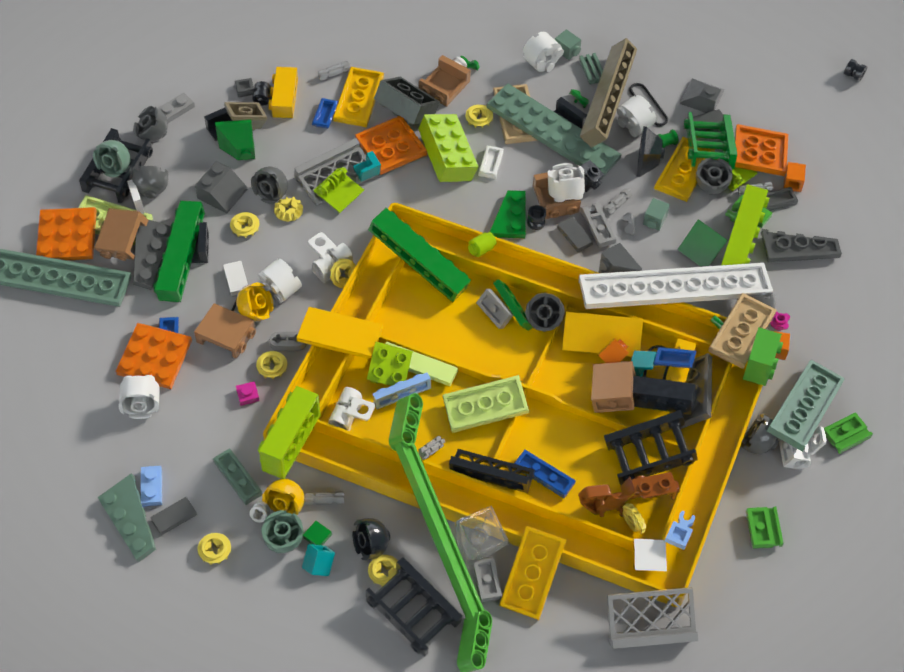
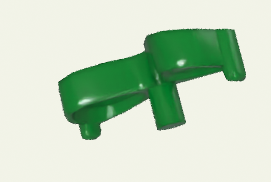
[460,56,480,71]
[569,89,589,108]

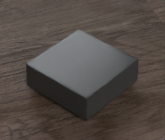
[235,78,254,97]

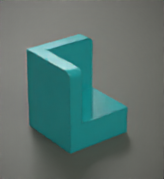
[353,151,381,182]
[631,351,659,377]
[302,544,335,576]

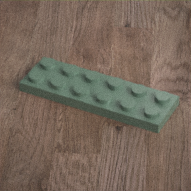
[767,360,845,452]

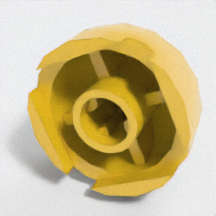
[236,282,274,322]
[262,479,304,515]

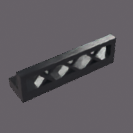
[449,449,535,493]

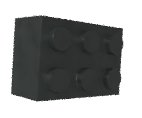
[374,76,440,125]

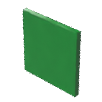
[677,219,727,267]

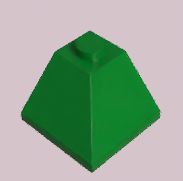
[215,120,256,160]

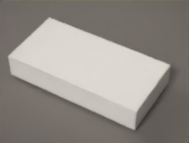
[478,145,504,179]
[127,180,145,214]
[223,261,248,297]

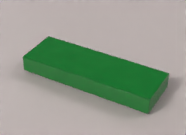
[493,280,533,331]

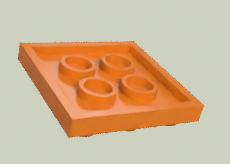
[355,116,427,175]
[734,124,789,177]
[36,207,97,261]
[116,323,192,389]

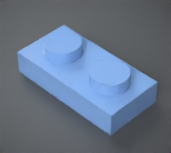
[141,466,162,507]

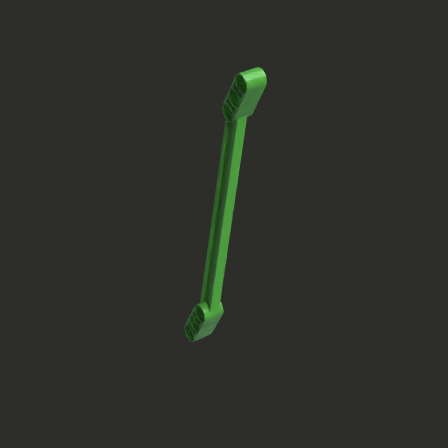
[389,393,492,672]

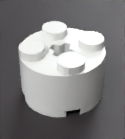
[523,32,564,72]
[617,95,657,137]
[548,163,585,202]
[258,258,302,304]
[119,375,160,419]

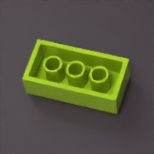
[418,114,478,182]
[258,386,321,479]

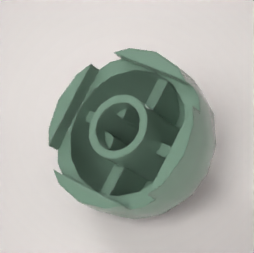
[93,140,131,178]
[261,510,304,554]

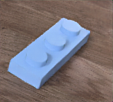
[373,372,431,409]

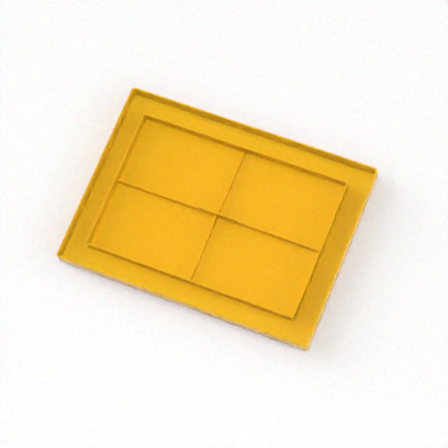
[263,203,763,607]

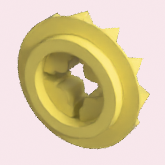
[465,105,493,128]
[274,196,303,222]
[230,212,260,238]
[329,259,356,289]
[256,351,288,379]
[623,503,646,534]
[198,533,231,565]
[368,555,398,587]

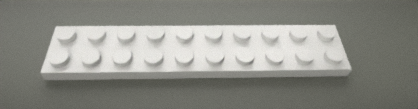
[579,263,773,309]

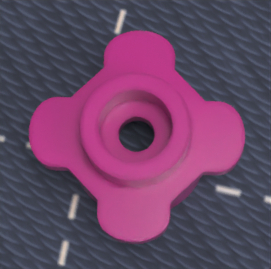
[770,311,790,330]

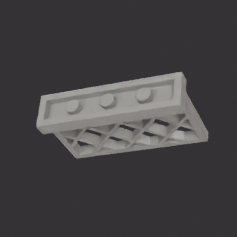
[294,138,378,206]
[607,587,698,649]

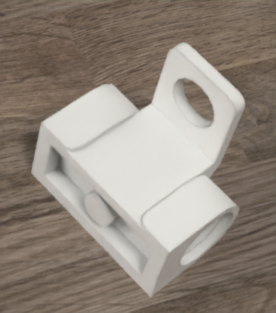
[308,232,353,284]
[328,387,375,431]
[778,427,826,469]

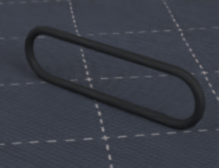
[630,83,668,126]

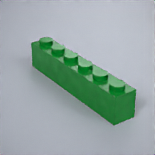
[154,201,205,302]
[368,208,471,302]

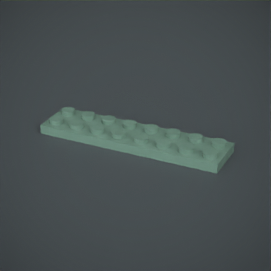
[487,83,622,177]
[0,249,132,307]

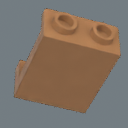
[419,55,471,107]
[533,172,581,219]
[94,208,149,261]
[194,303,256,359]
[591,361,635,413]

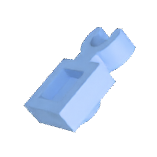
[665,511,695,550]

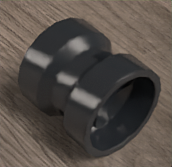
[844,59,868,82]
[252,81,271,106]
[527,205,546,230]

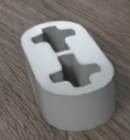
[269,331,306,351]

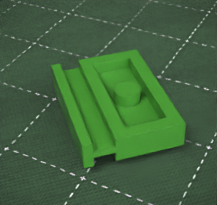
[824,412,873,454]
[746,506,784,549]

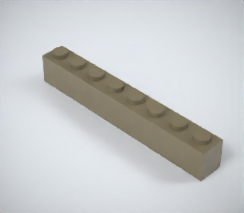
[580,38,637,148]

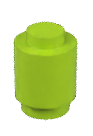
[468,232,497,257]

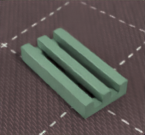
[579,53,603,84]

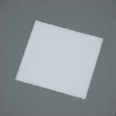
[634,539,667,571]

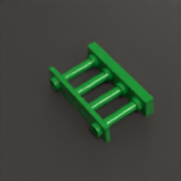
[684,112,737,169]

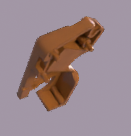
[578,472,680,517]

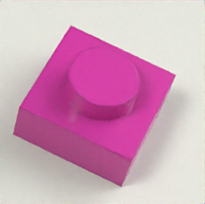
[236,381,260,406]

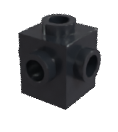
[581,160,604,193]

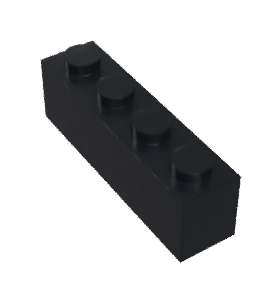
[633,376,696,415]

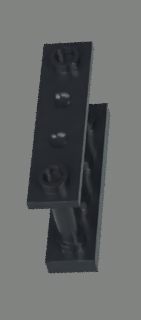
[79,128,153,203]
[604,410,698,486]
[366,557,462,657]

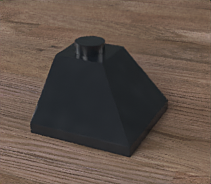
[636,126,665,177]

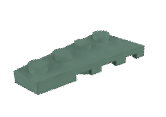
[97,473,156,562]

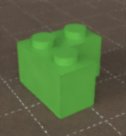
[743,327,783,386]

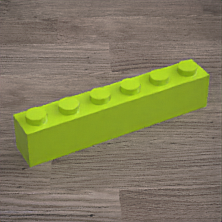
[721,184,770,266]

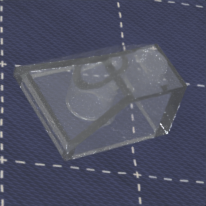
[455,506,510,566]

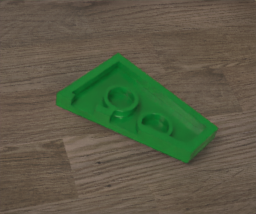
[490,190,526,239]

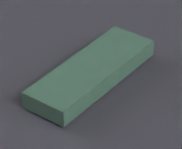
[213,448,263,505]

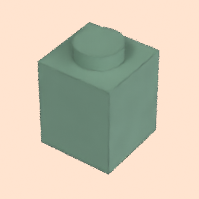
[555,29,581,60]
[643,198,670,231]

